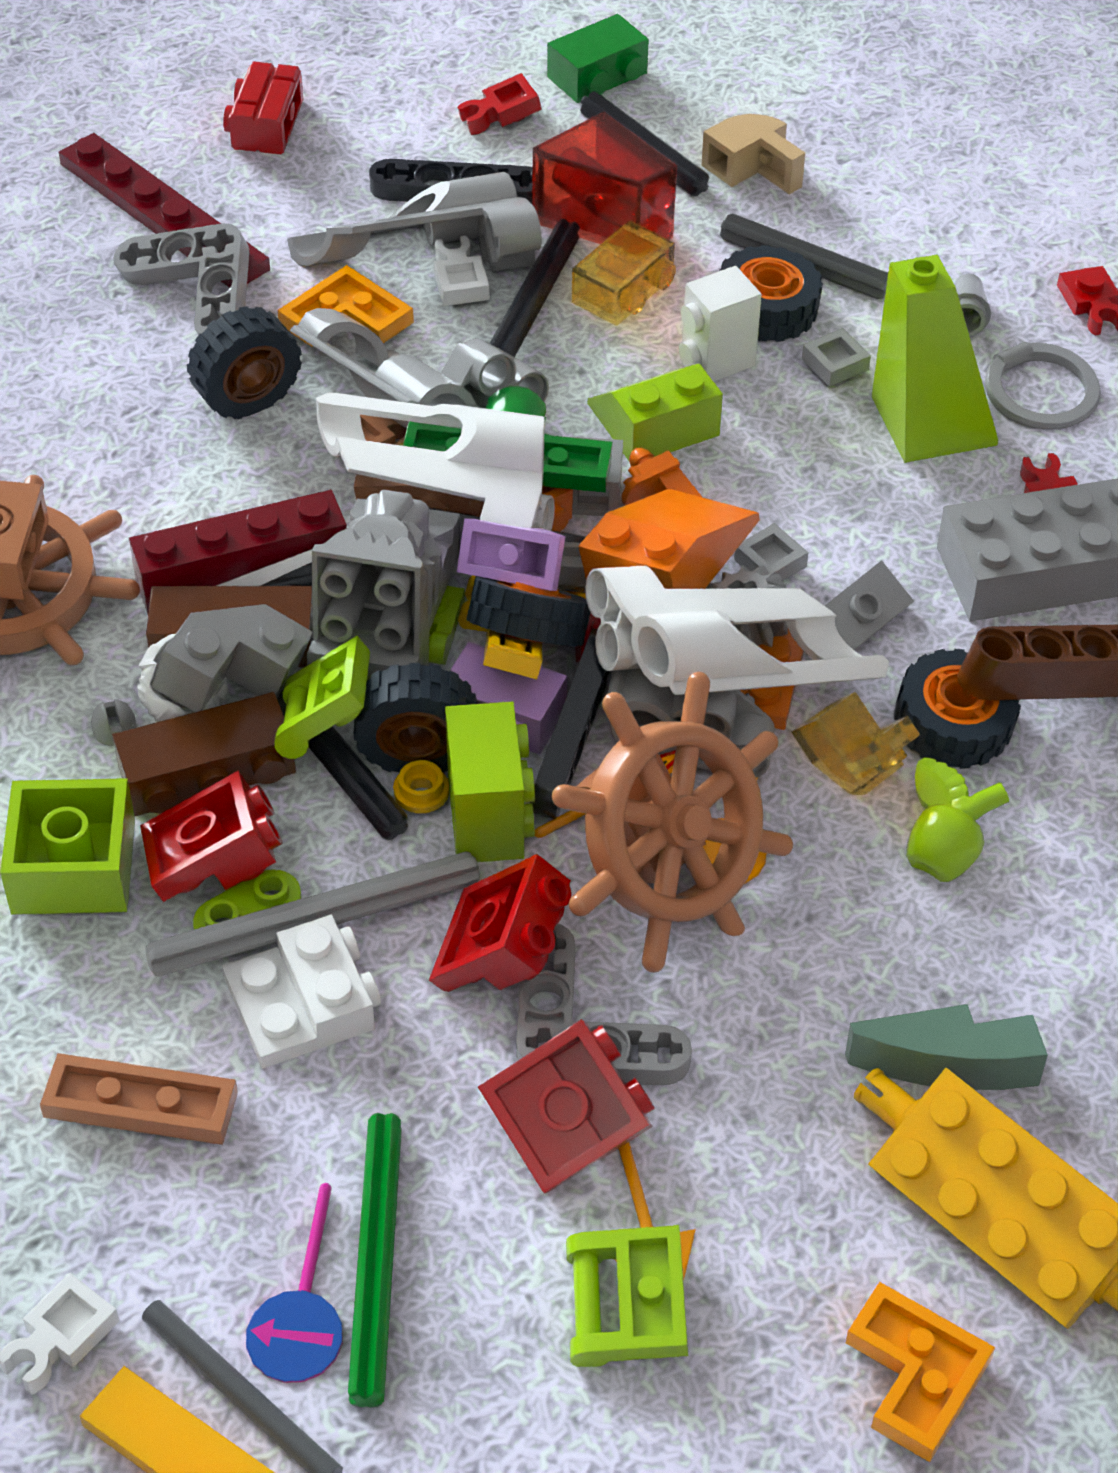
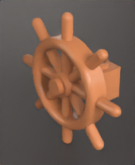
[0,475,140,665]
[552,672,793,973]

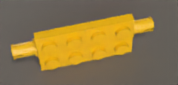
[854,1068,1118,1329]

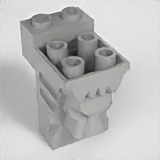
[307,490,460,681]

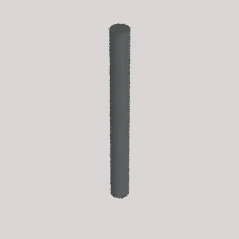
[142,1300,343,1473]

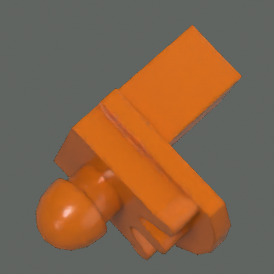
[621,447,702,505]

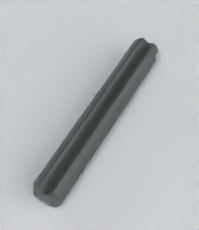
[720,213,888,299]

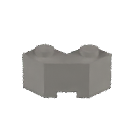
[151,604,313,712]

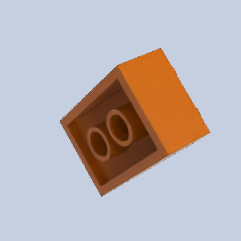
[578,489,760,589]

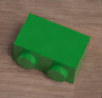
[547,13,649,103]

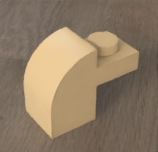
[701,114,806,194]

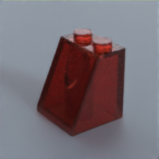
[532,112,677,256]

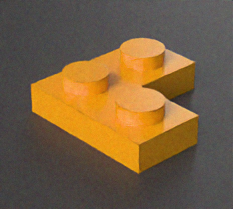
[277,265,414,347]
[845,1282,995,1462]

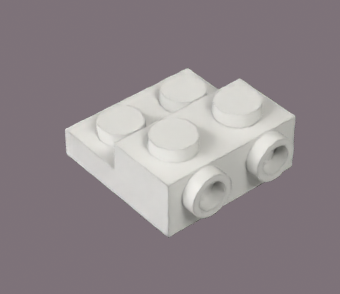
[222,914,381,1069]

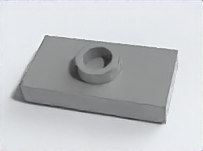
[825,560,914,650]

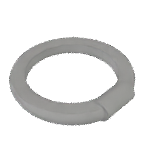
[985,342,1101,429]

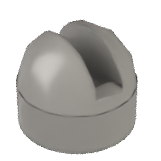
[91,699,137,746]

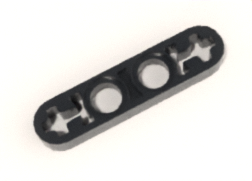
[369,159,545,206]
[530,628,612,819]

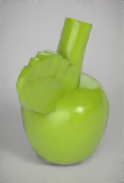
[906,757,1009,882]

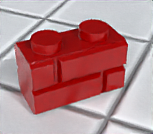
[223,61,304,155]

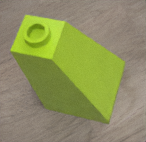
[871,255,999,463]

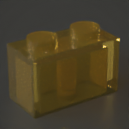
[572,220,676,326]

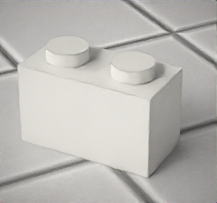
[679,266,762,382]

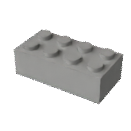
[937,478,1118,622]

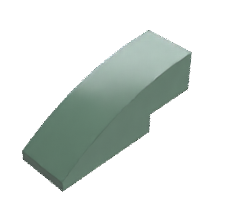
[845,1004,1048,1090]

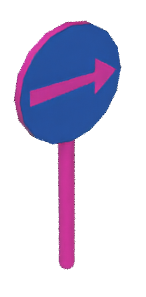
[246,1183,343,1383]

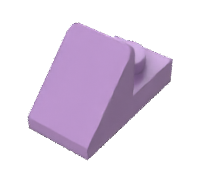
[457,519,565,591]

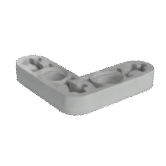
[113,223,249,335]
[516,924,692,1085]

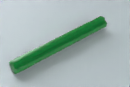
[348,1113,402,1408]

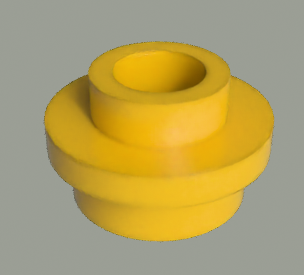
[393,760,449,813]

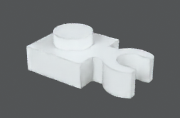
[434,235,490,306]
[0,1273,119,1395]

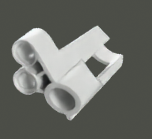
[316,392,555,531]
[585,566,889,695]

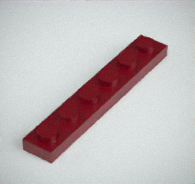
[58,132,270,288]

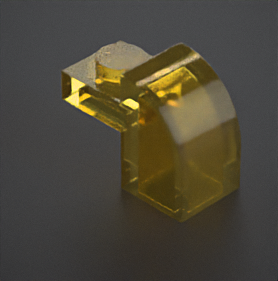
[791,692,920,795]

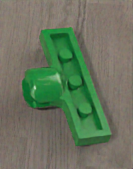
[403,385,613,493]

